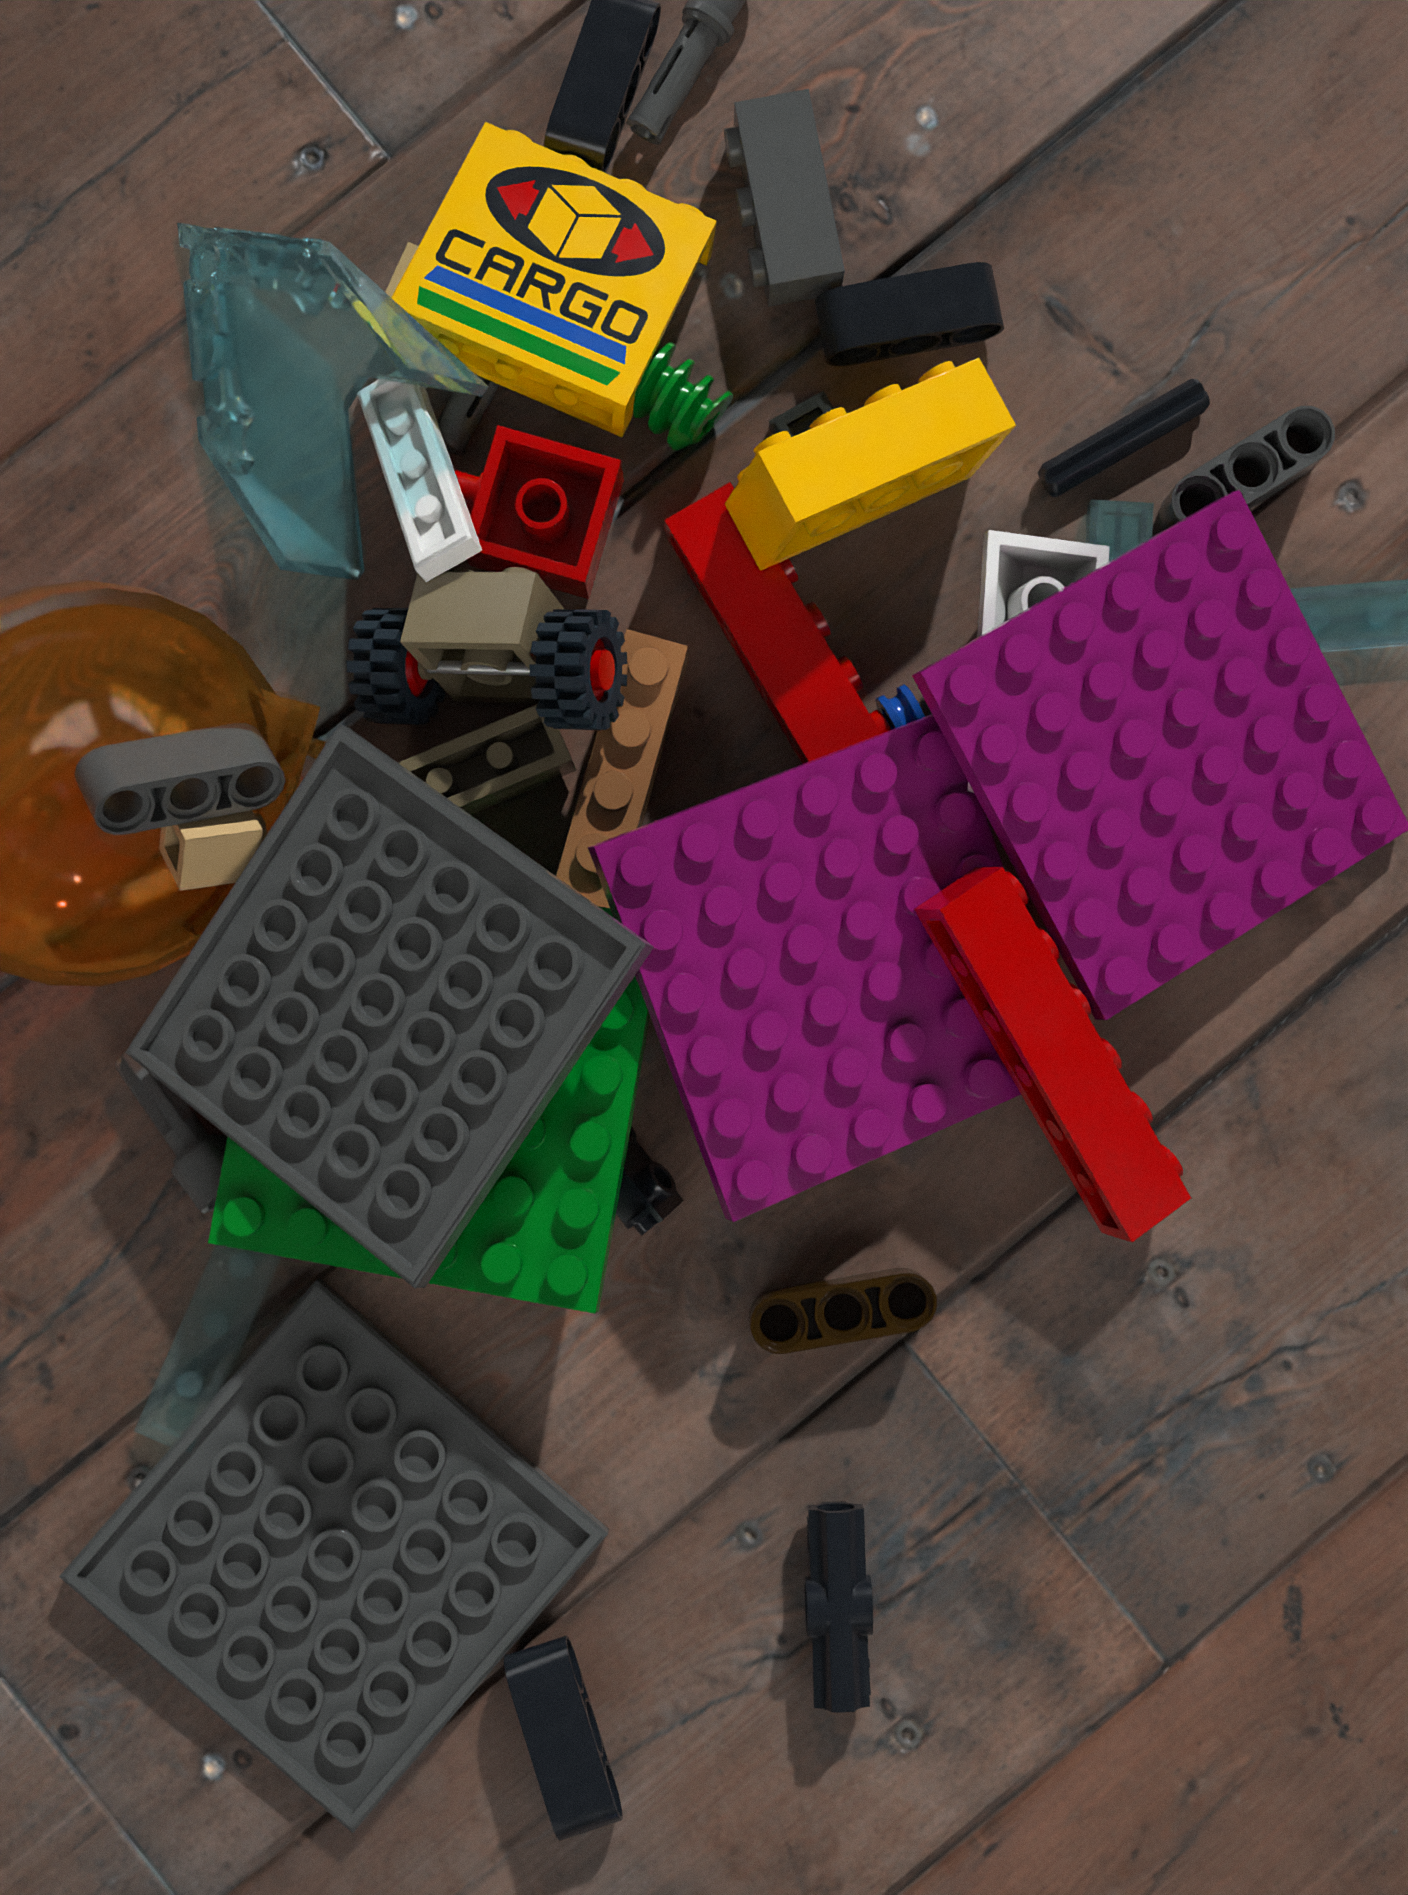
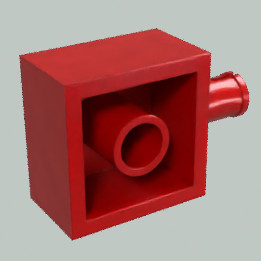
[454,425,624,599]

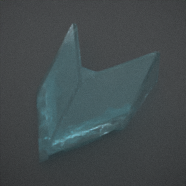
[177,223,489,580]

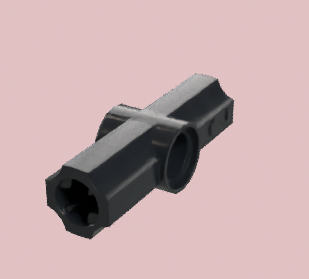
[805,1501,873,1713]

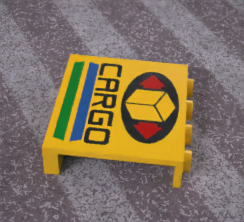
[388,122,717,437]

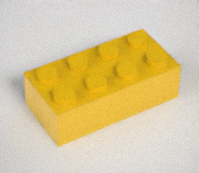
[725,358,1016,571]

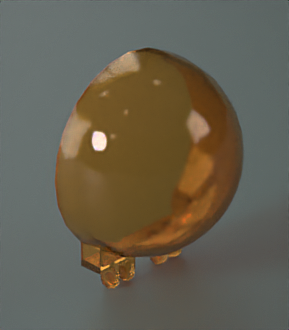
[0,580,327,987]

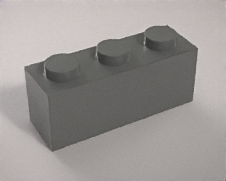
[724,89,845,307]

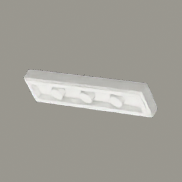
[357,362,483,582]

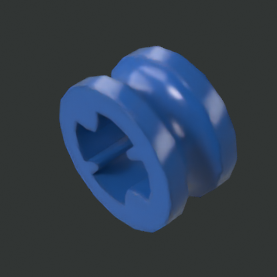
[875,684,925,730]

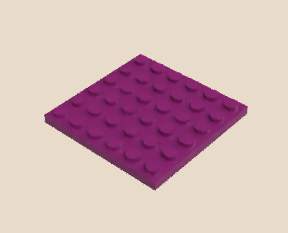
[912,489,1408,1020]
[588,714,1021,1222]

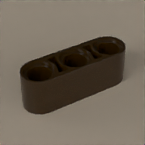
[749,1268,937,1354]

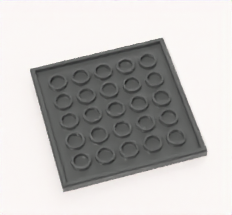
[125,724,654,1289]
[59,1278,609,1833]

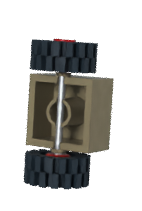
[346,567,628,730]

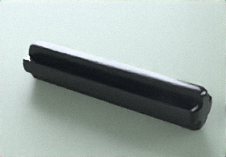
[1038,379,1210,497]

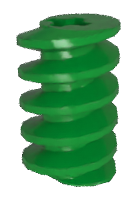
[633,342,734,450]

